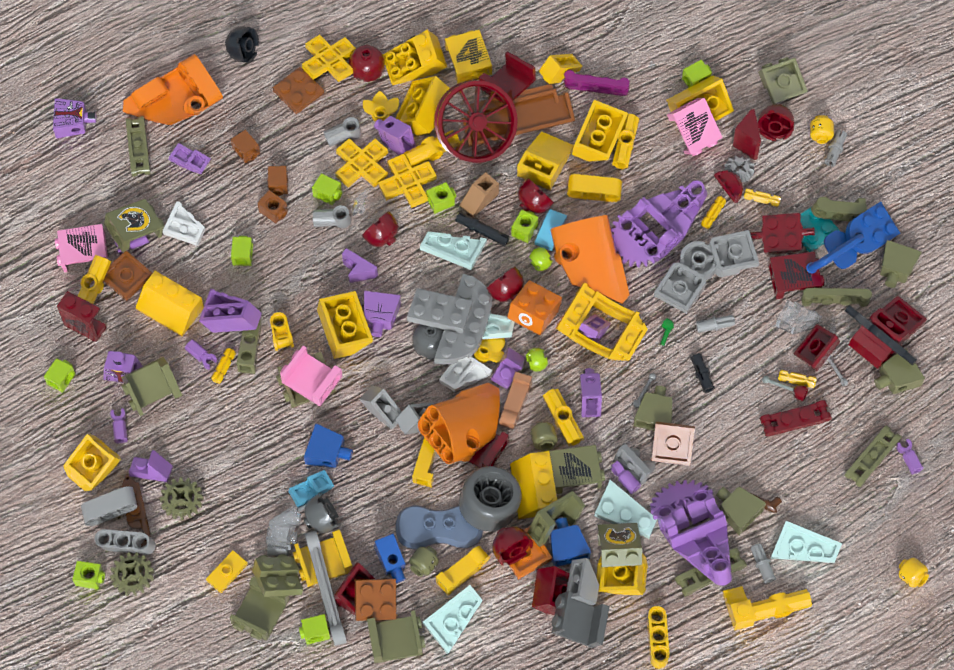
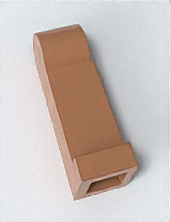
[499,372,532,429]

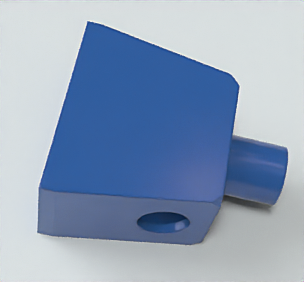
[304,424,353,468]
[550,518,591,567]
[374,534,406,583]

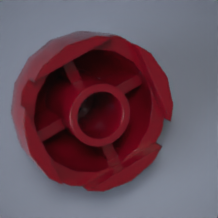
[349,45,385,82]
[757,104,795,141]
[517,178,554,214]
[362,211,399,247]
[486,266,524,302]
[492,527,533,565]

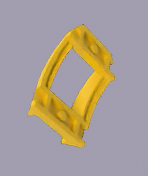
[556,283,648,361]

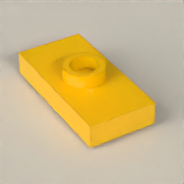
[206,550,248,593]

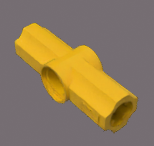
[612,114,639,169]
[404,130,460,167]
[78,255,111,304]
[543,389,584,446]
[751,589,812,621]

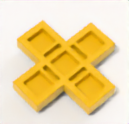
[302,34,356,82]
[335,138,388,188]
[378,154,437,208]

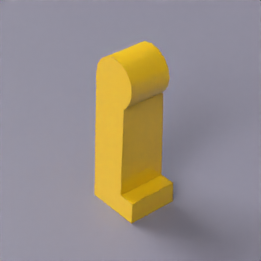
[412,438,436,488]
[436,546,490,596]

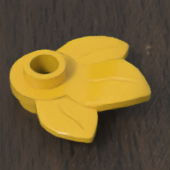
[363,91,399,122]
[474,338,505,363]

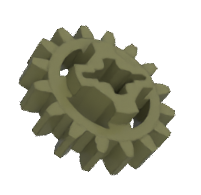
[160,477,204,520]
[110,552,154,596]

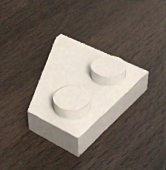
[163,201,205,246]
[439,356,492,392]

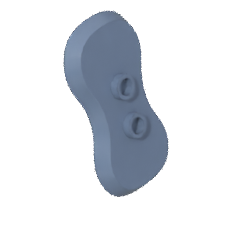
[396,505,483,549]

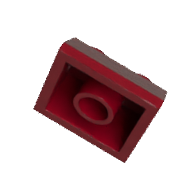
[532,566,570,615]

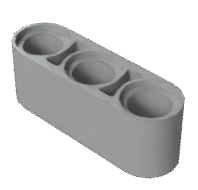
[81,487,137,526]
[95,529,156,555]

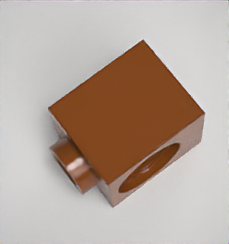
[230,129,260,163]
[268,166,288,196]
[257,190,288,224]

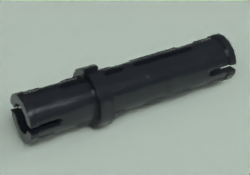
[455,211,510,247]

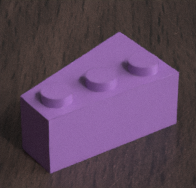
[199,289,262,333]

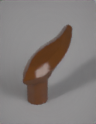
[749,492,782,513]

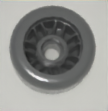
[459,466,522,532]

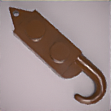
[119,474,151,547]

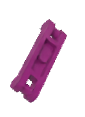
[564,70,630,96]

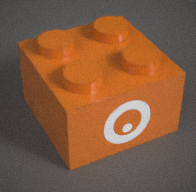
[507,280,562,335]

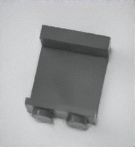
[551,591,610,648]

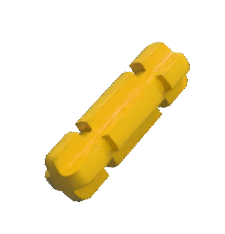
[744,188,781,207]
[701,196,726,229]
[211,348,236,384]
[778,370,817,388]

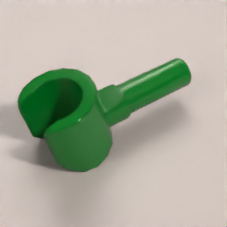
[660,318,674,346]

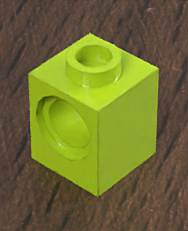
[682,60,712,88]
[312,173,343,206]
[426,182,456,214]
[511,210,538,243]
[231,235,253,266]
[44,358,75,393]
[72,561,105,590]
[299,614,330,645]

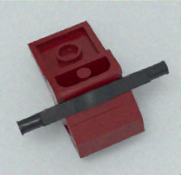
[845,296,927,369]

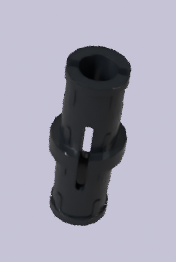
[690,353,715,393]

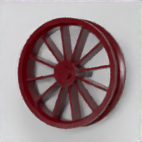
[434,80,518,163]

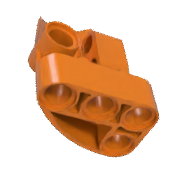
[122,54,223,125]
[550,215,630,304]
[418,383,500,464]

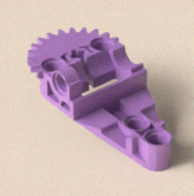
[611,180,707,268]
[650,480,732,586]

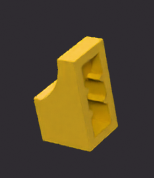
[539,54,583,84]
[722,586,756,631]

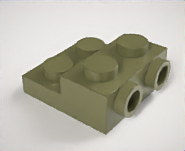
[758,57,808,104]
[252,554,303,597]

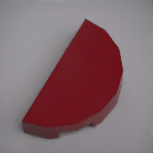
[714,170,743,203]

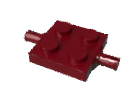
[750,213,815,254]

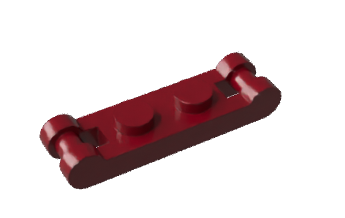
[759,400,832,437]

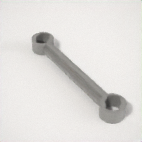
[305,530,347,646]

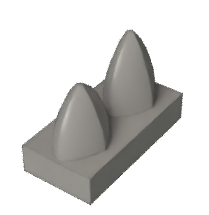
[614,444,655,485]

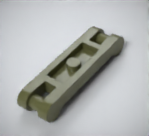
[125,116,151,177]
[801,288,872,307]
[844,425,902,488]
[675,548,747,597]

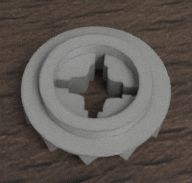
[725,155,754,182]

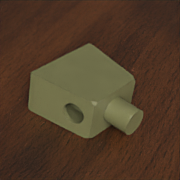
[880,240,921,288]
[874,348,925,394]
[634,386,672,431]
[716,487,766,536]

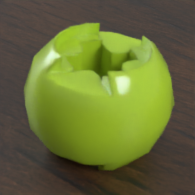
[529,247,552,271]
[526,348,548,372]

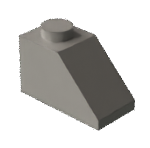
[359,385,402,429]
[395,402,434,435]
[566,558,599,605]

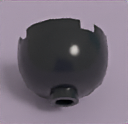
[225,26,259,63]

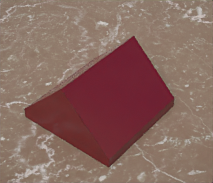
[732,109,761,160]
[793,324,841,372]
[334,562,376,615]

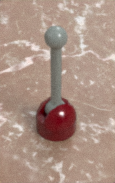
[762,376,809,401]

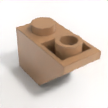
[460,172,499,218]

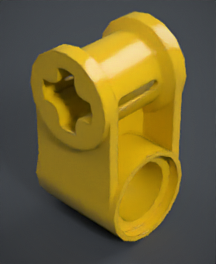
[270,312,294,351]

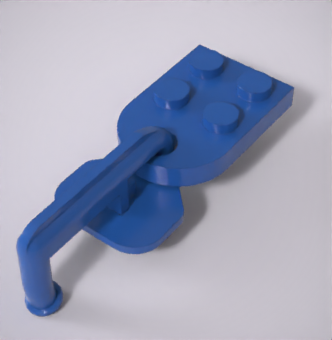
[806,201,900,274]

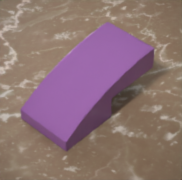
[168,143,211,174]

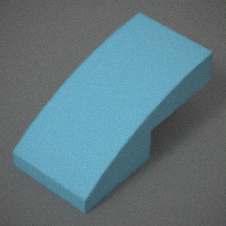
[534,209,567,251]
[288,470,334,507]

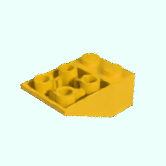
[383,29,448,85]
[517,131,574,191]

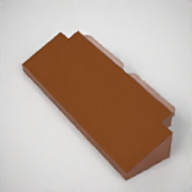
[461,84,575,147]

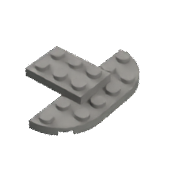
[407,274,492,364]

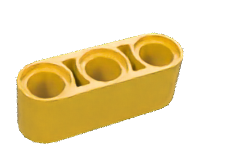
[567,174,622,202]
[647,606,670,669]

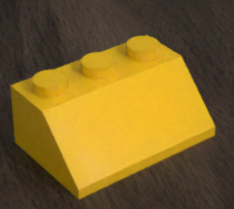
[666,75,734,121]
[396,76,450,136]
[572,100,628,162]
[135,271,204,336]
[317,291,373,359]
[510,451,557,519]

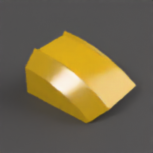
[63,434,121,491]
[596,553,648,595]

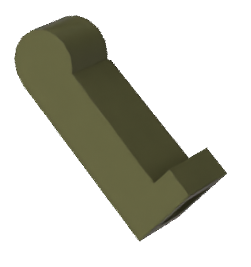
[811,197,867,222]
[236,320,261,374]

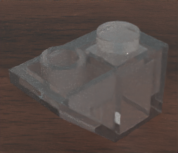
[776,300,822,334]
[266,505,301,550]

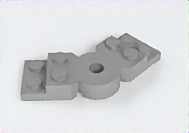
[654,230,759,314]

